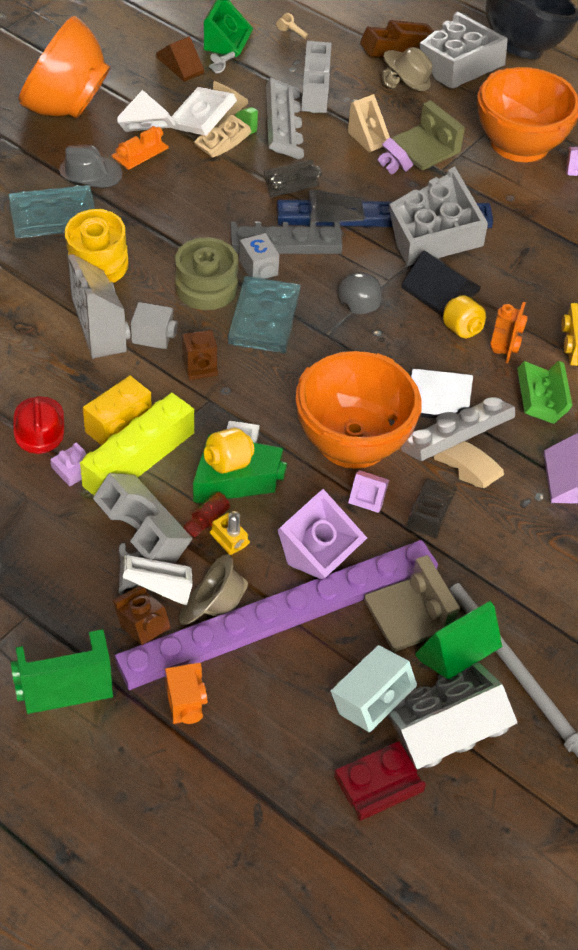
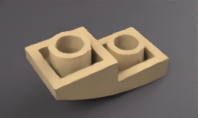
[194,114,252,157]
[434,441,504,488]

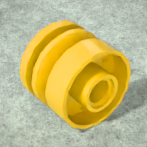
[65,209,129,283]

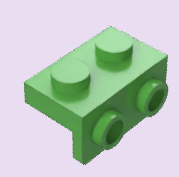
[517,361,572,424]

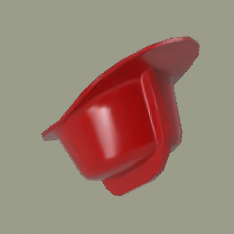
[14,396,64,454]

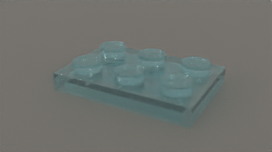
[9,185,95,238]
[228,276,301,353]

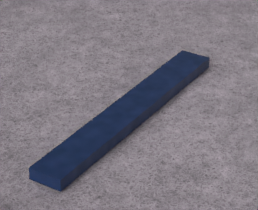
[277,200,493,228]

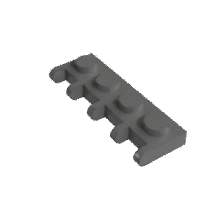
[231,222,342,254]

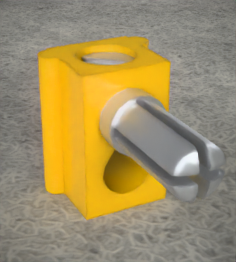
[210,511,250,555]

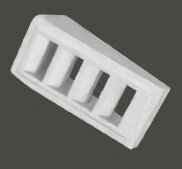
[123,555,193,605]

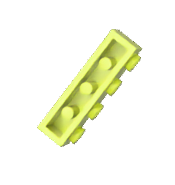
[80,393,194,496]

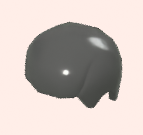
[338,272,382,314]

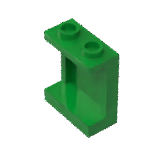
[10,629,113,714]

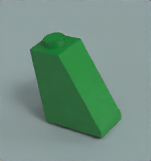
[193,434,287,503]

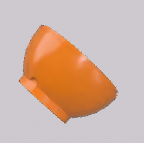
[18,16,111,119]
[477,67,578,162]
[296,351,422,469]

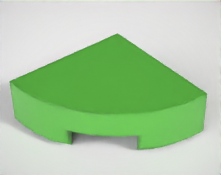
[235,107,258,135]

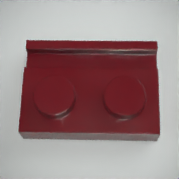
[334,741,426,821]

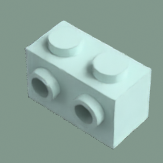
[331,645,417,732]

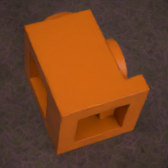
[165,662,207,724]

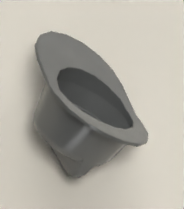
[59,144,123,188]

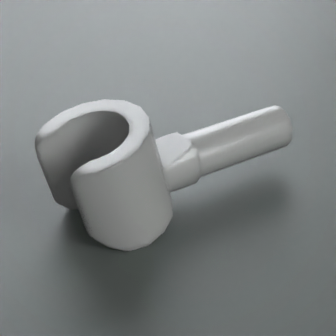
[209,52,235,73]

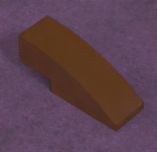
[360,20,434,57]

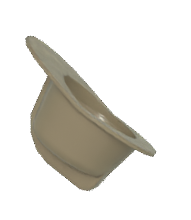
[383,47,433,91]
[179,554,248,624]

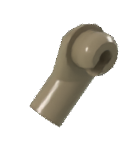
[381,67,400,89]

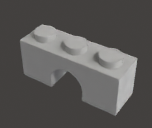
[301,41,331,113]
[93,473,193,564]

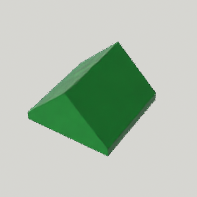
[204,0,254,57]
[415,600,502,679]

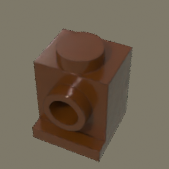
[182,330,218,380]
[113,585,171,645]

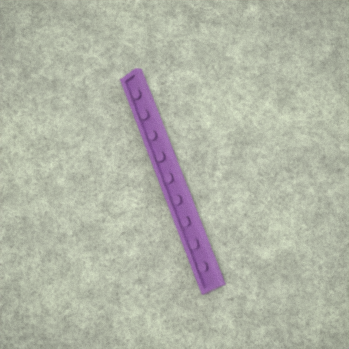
[115,540,438,690]

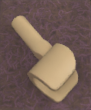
[276,13,308,39]

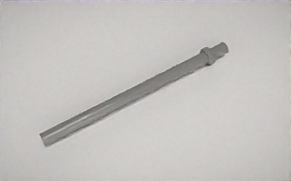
[450,583,578,757]

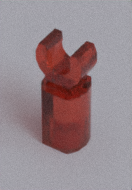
[182,492,231,538]

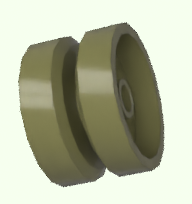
[175,237,238,310]

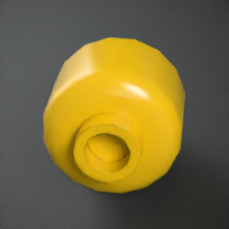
[443,295,486,338]
[204,428,254,474]

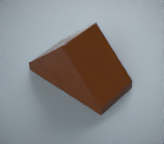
[156,36,204,82]

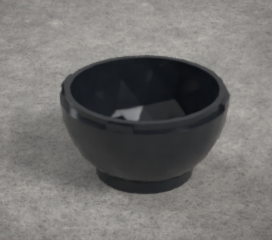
[485,0,578,59]

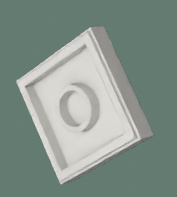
[171,87,237,136]

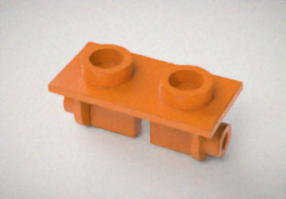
[112,126,169,170]
[490,302,528,363]

